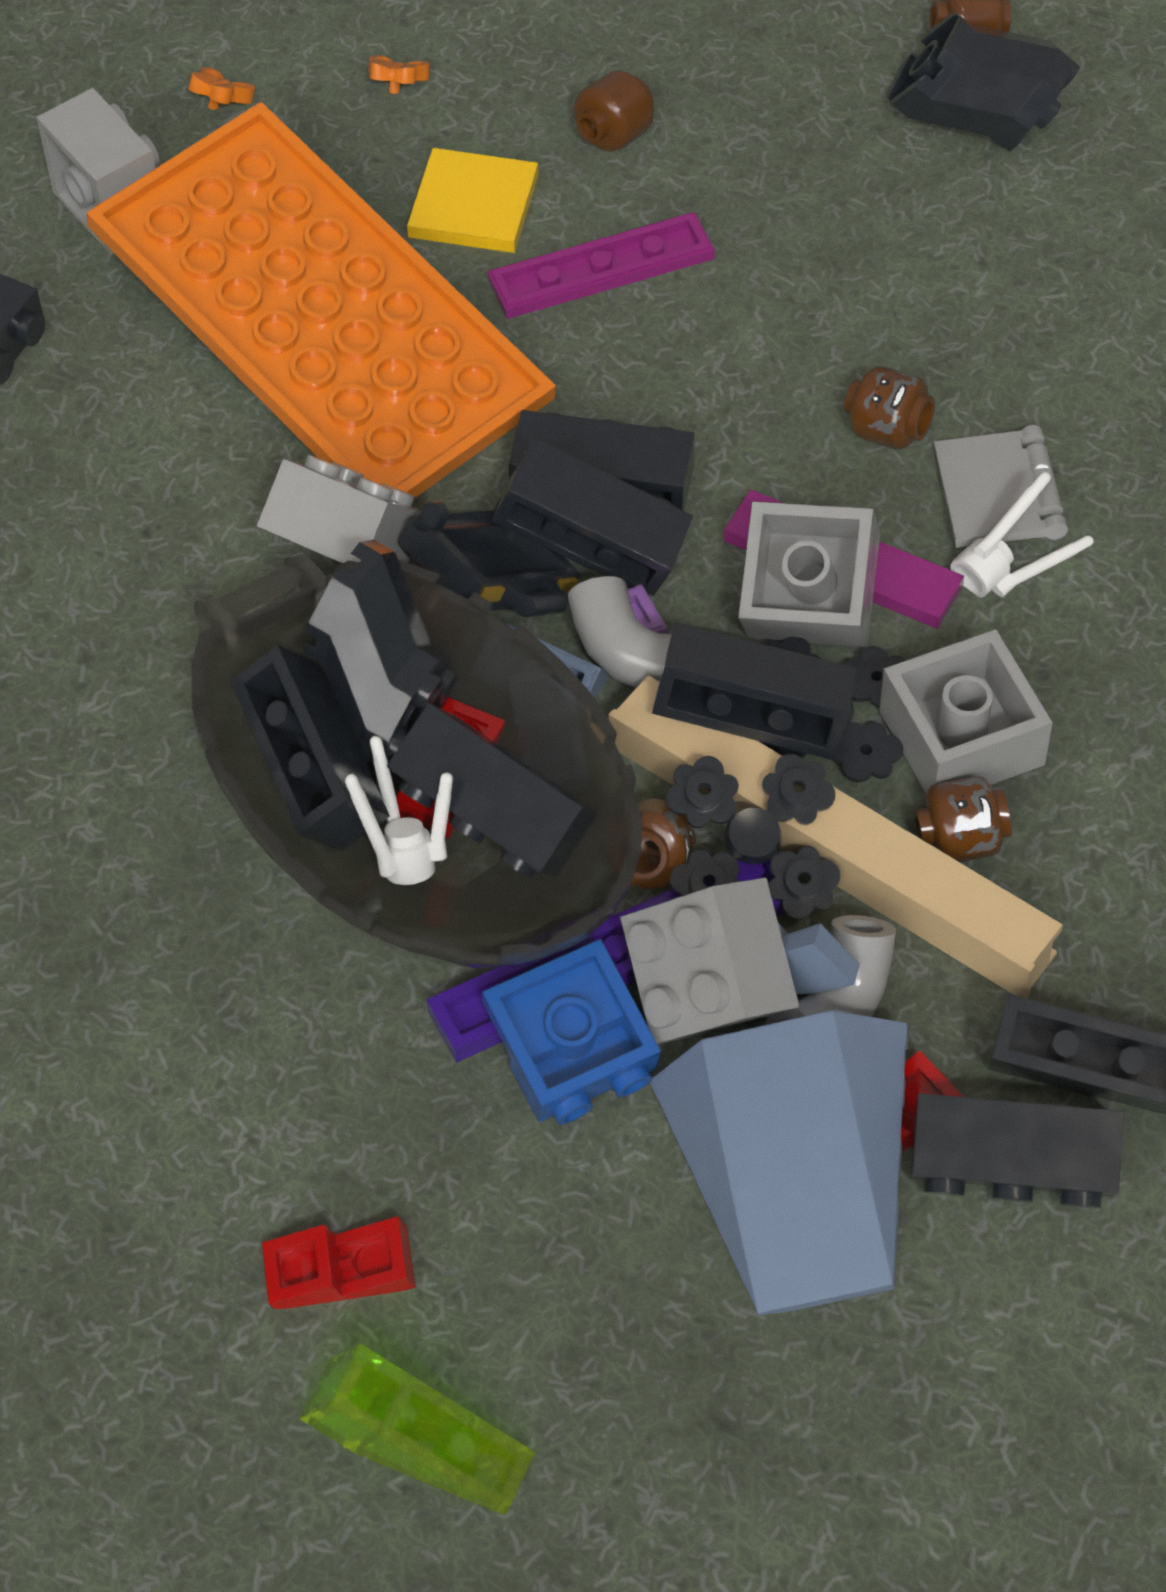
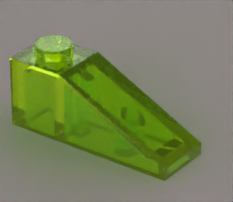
[299,1343,535,1515]

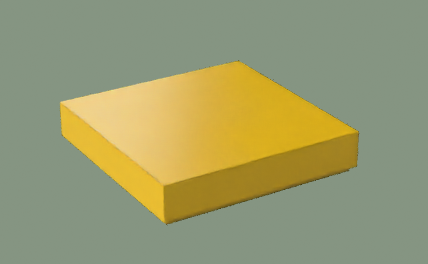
[407,148,539,253]

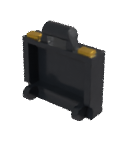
[398,497,581,617]

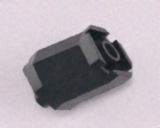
[886,11,1080,151]
[302,539,460,765]

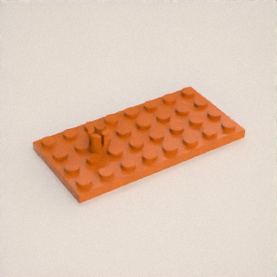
[86,102,556,499]

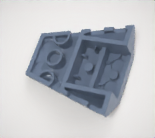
[650,1010,909,1315]

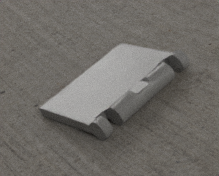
[933,425,1068,548]

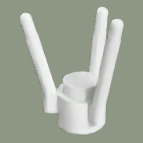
[951,472,1094,598]
[345,736,453,885]

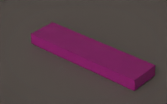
[487,212,715,319]
[724,489,964,629]

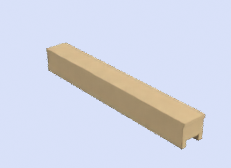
[608,675,1063,999]

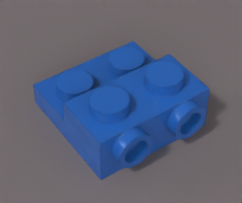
[481,939,661,1125]

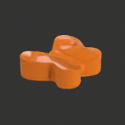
[368,55,430,94]
[188,67,256,110]

